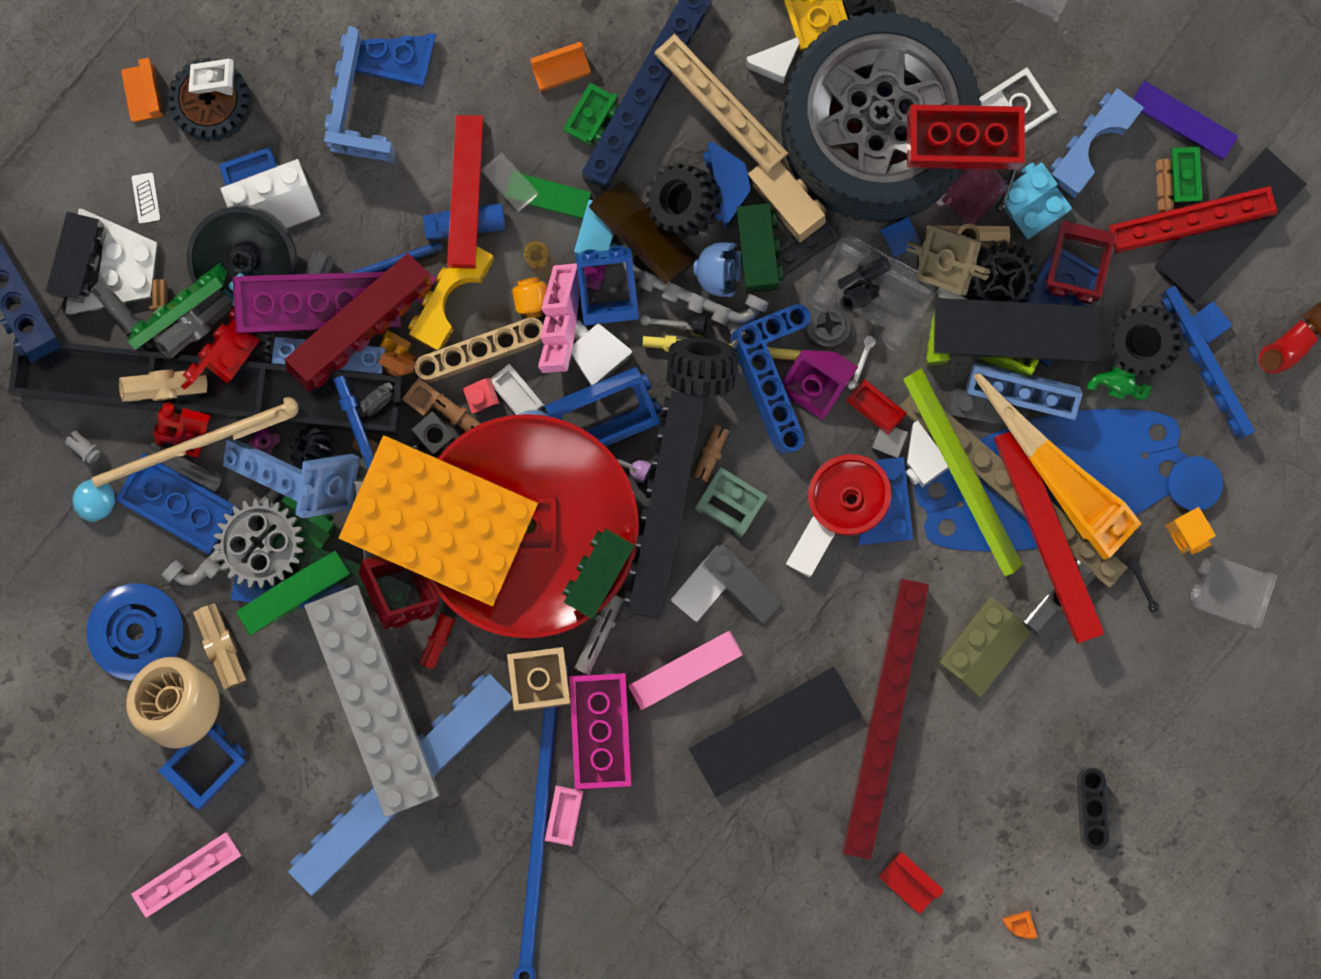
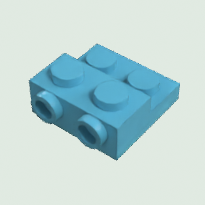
[995,162,1072,241]

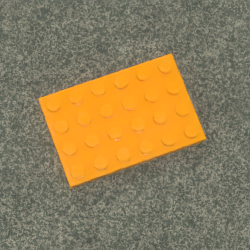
[339,435,538,606]

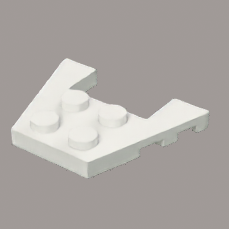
[65,209,159,316]

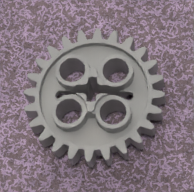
[213,498,305,589]

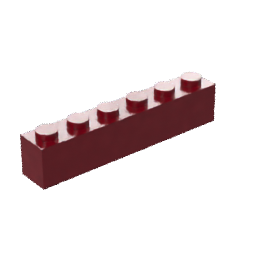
[284,253,432,392]

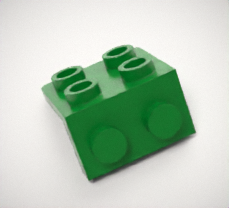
[262,496,337,568]

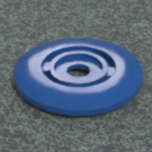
[86,583,184,680]

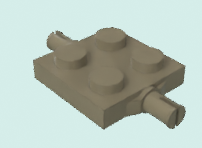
[906,225,990,295]

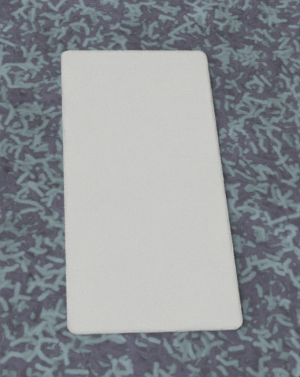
[671,546,725,622]

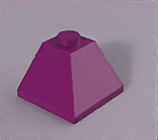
[782,350,858,420]

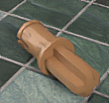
[149,279,169,334]

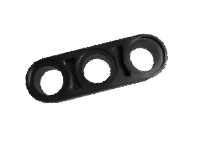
[1077,768,1109,850]

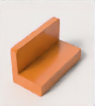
[530,42,592,92]
[121,58,164,123]

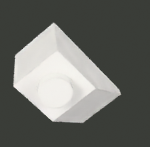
[906,421,949,488]

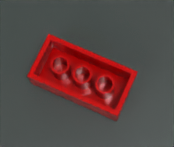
[907,105,1025,170]

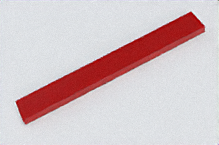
[994,431,1105,644]

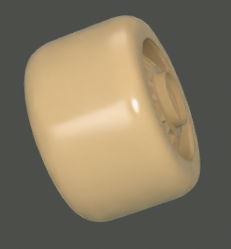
[126,657,220,749]

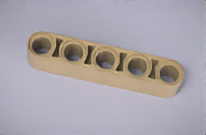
[415,318,543,383]

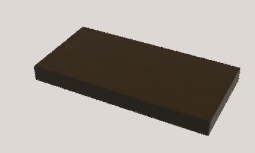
[589,181,698,284]

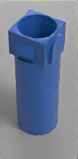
[423,203,506,241]

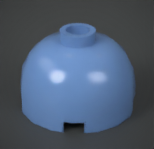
[694,242,742,297]

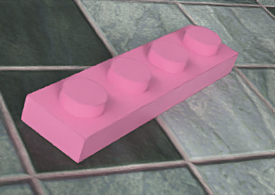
[131,832,243,918]

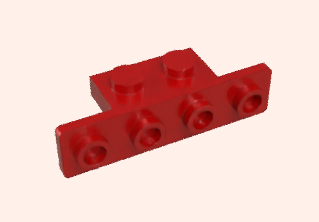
[181,307,260,390]

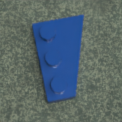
[355,33,437,88]
[858,457,913,546]

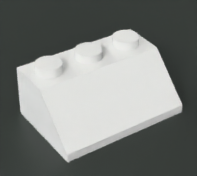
[220,159,321,229]

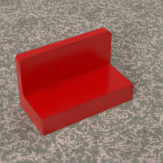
[879,852,944,913]

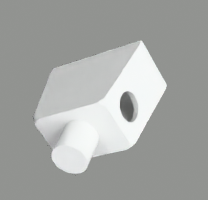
[571,320,633,386]

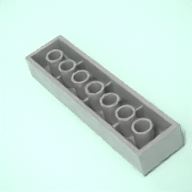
[304,585,441,817]

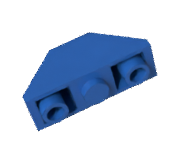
[703,142,751,228]

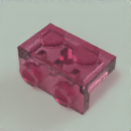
[942,169,1010,225]

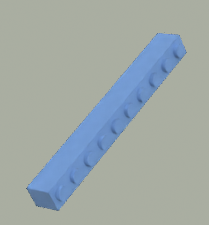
[288,674,513,896]

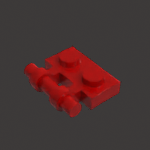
[153,402,210,458]

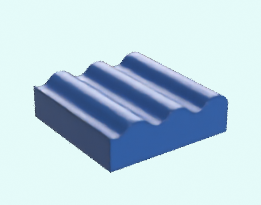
[880,217,922,258]
[1193,301,1232,344]

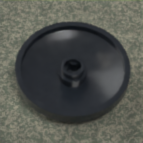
[187,205,298,313]

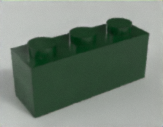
[737,203,784,293]
[562,528,635,619]

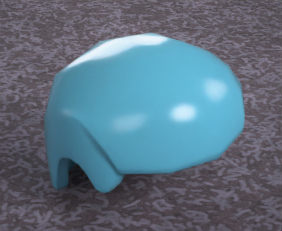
[72,479,116,522]

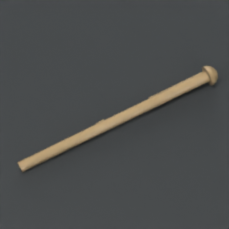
[92,397,299,487]

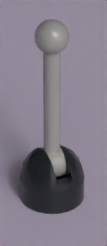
[640,315,707,338]

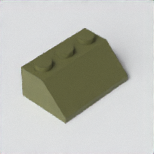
[936,597,1032,698]

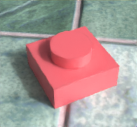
[463,378,500,414]

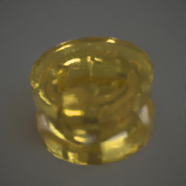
[524,241,549,268]

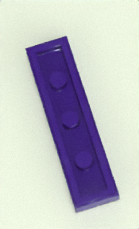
[1133,80,1238,161]

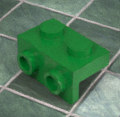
[563,83,620,147]

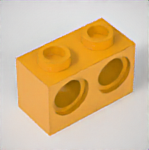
[1165,507,1216,555]

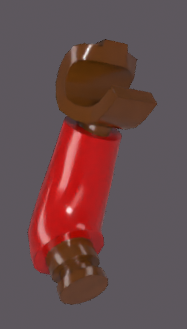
[1258,301,1321,374]

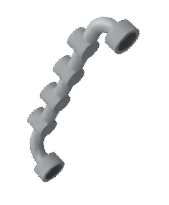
[621,242,769,325]
[161,489,281,586]

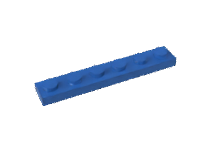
[1161,286,1255,439]

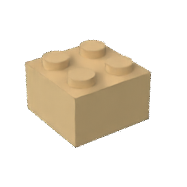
[507,647,571,712]

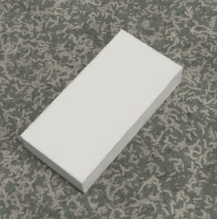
[491,363,545,415]

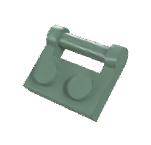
[694,467,768,539]

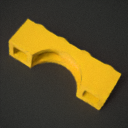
[408,246,494,351]

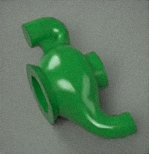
[1087,366,1153,400]

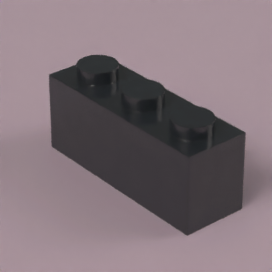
[46,212,106,303]

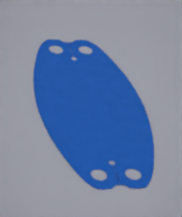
[914,409,1187,551]

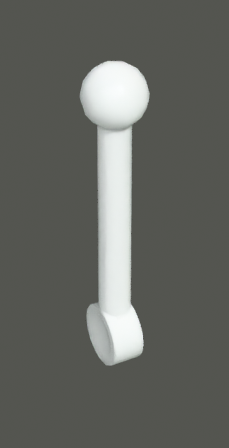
[848,336,876,390]

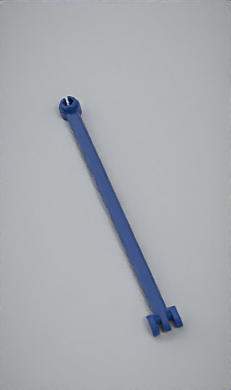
[513,664,569,979]

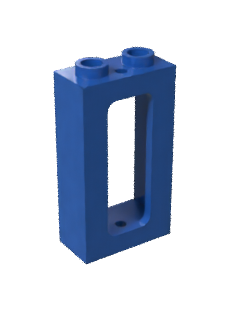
[544,367,661,446]

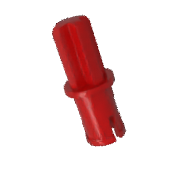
[419,613,456,669]

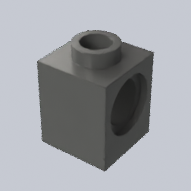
[412,412,456,457]

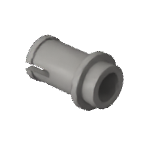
[65,431,101,464]

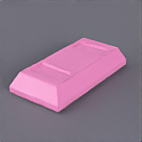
[545,786,583,846]

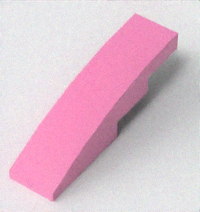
[538,263,579,373]
[628,631,743,710]

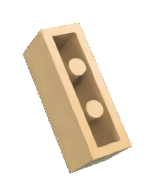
[748,159,826,243]

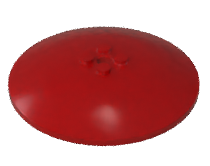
[430,414,639,638]

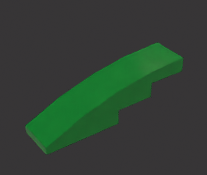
[236,551,350,636]

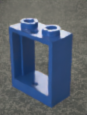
[576,246,639,326]
[158,722,249,810]

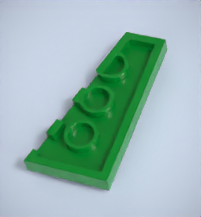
[128,263,227,350]

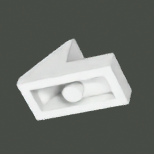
[189,59,234,95]

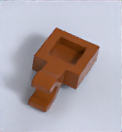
[378,351,416,377]

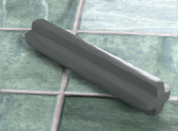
[146,443,223,491]

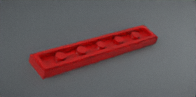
[447,115,484,269]
[1108,186,1278,254]

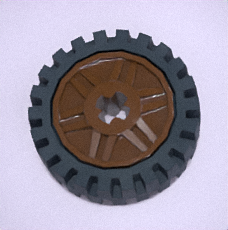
[168,58,251,142]

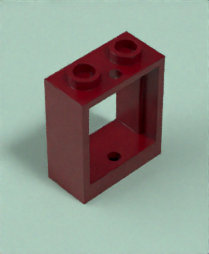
[1044,220,1116,304]
[358,556,439,630]

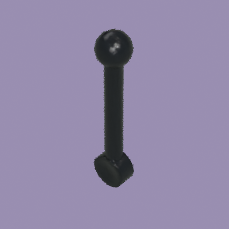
[995,170,1017,212]
[1127,558,1159,612]

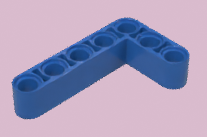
[730,304,811,454]

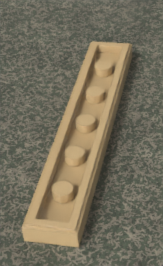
[654,34,788,173]

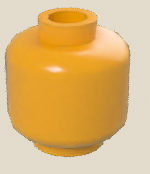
[512,277,547,318]

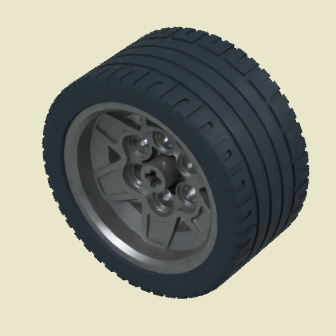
[781,12,981,223]

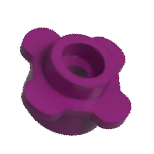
[248,428,281,456]

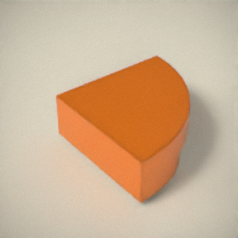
[1002,910,1038,939]

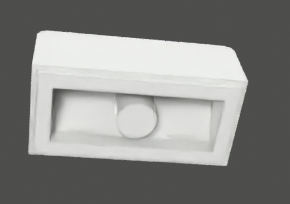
[786,516,835,578]

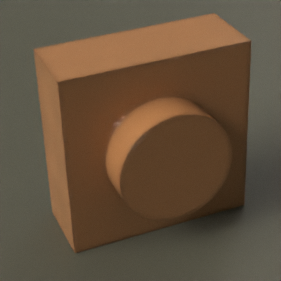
[402,378,441,417]

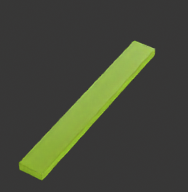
[903,368,1023,576]

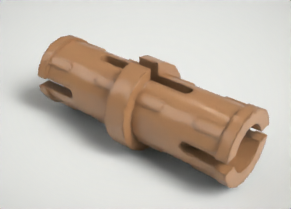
[432,394,481,432]
[692,425,730,482]

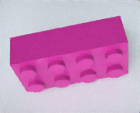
[569,673,632,789]

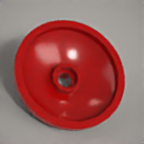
[808,454,892,536]

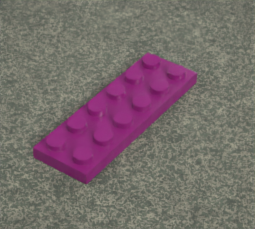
[232,272,401,333]

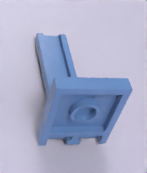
[324,26,397,163]
[223,439,360,518]

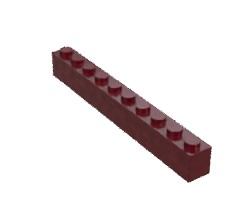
[841,579,929,860]

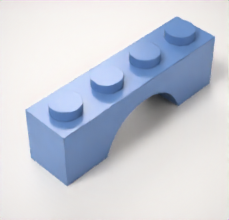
[1049,88,1144,199]

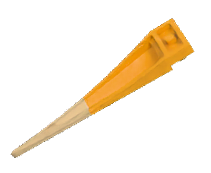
[974,374,1142,559]

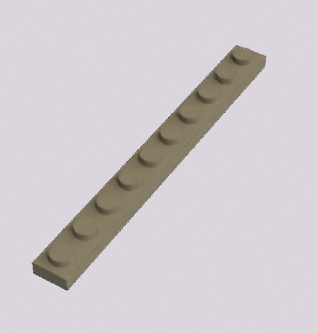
[899,394,1128,589]

